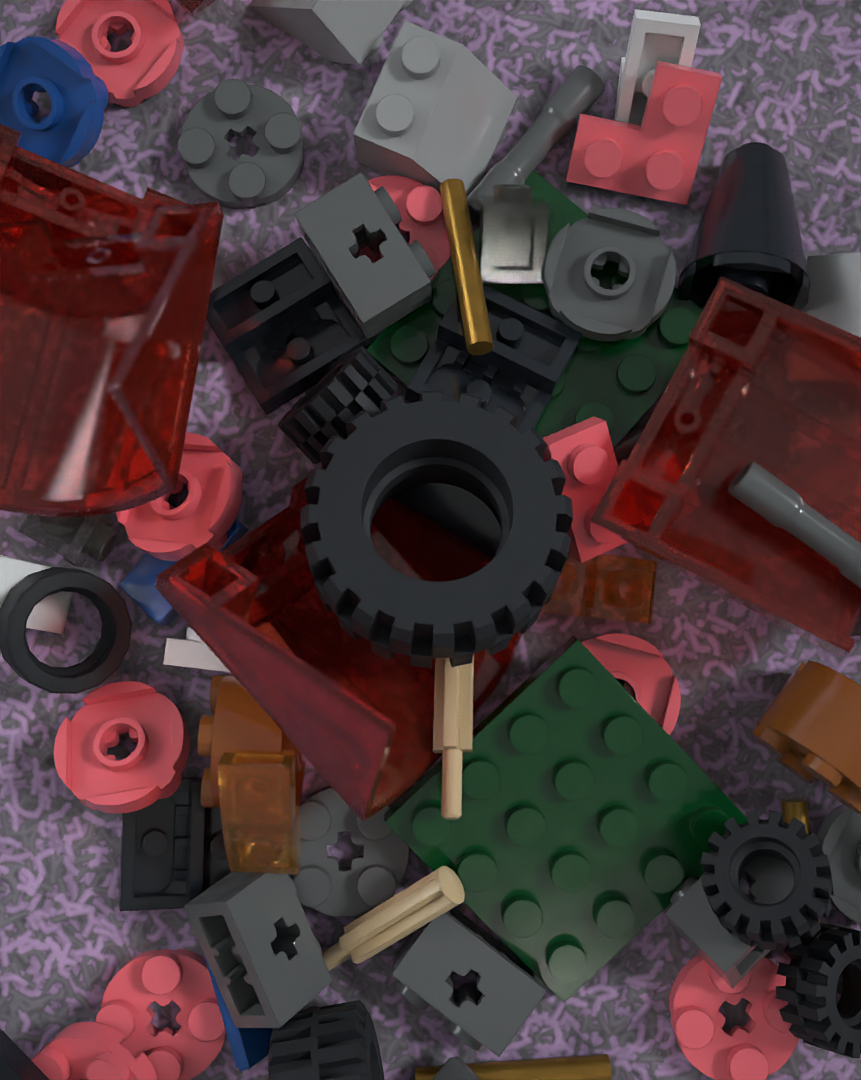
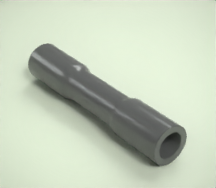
[467,65,605,227]
[728,460,861,589]

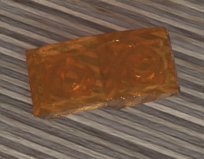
[541,551,657,624]
[218,753,301,874]

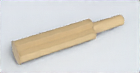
[433,655,474,820]
[322,866,465,971]

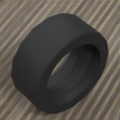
[0,567,132,694]

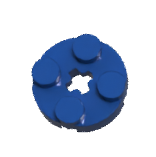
[0,36,109,168]

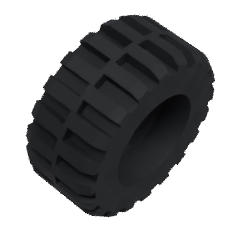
[301,390,573,668]

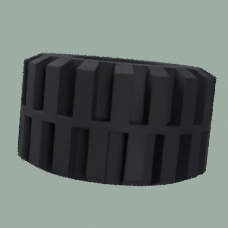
[268,1000,385,1080]

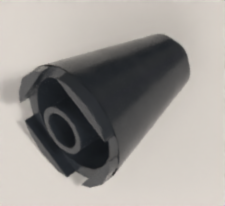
[677,142,810,327]

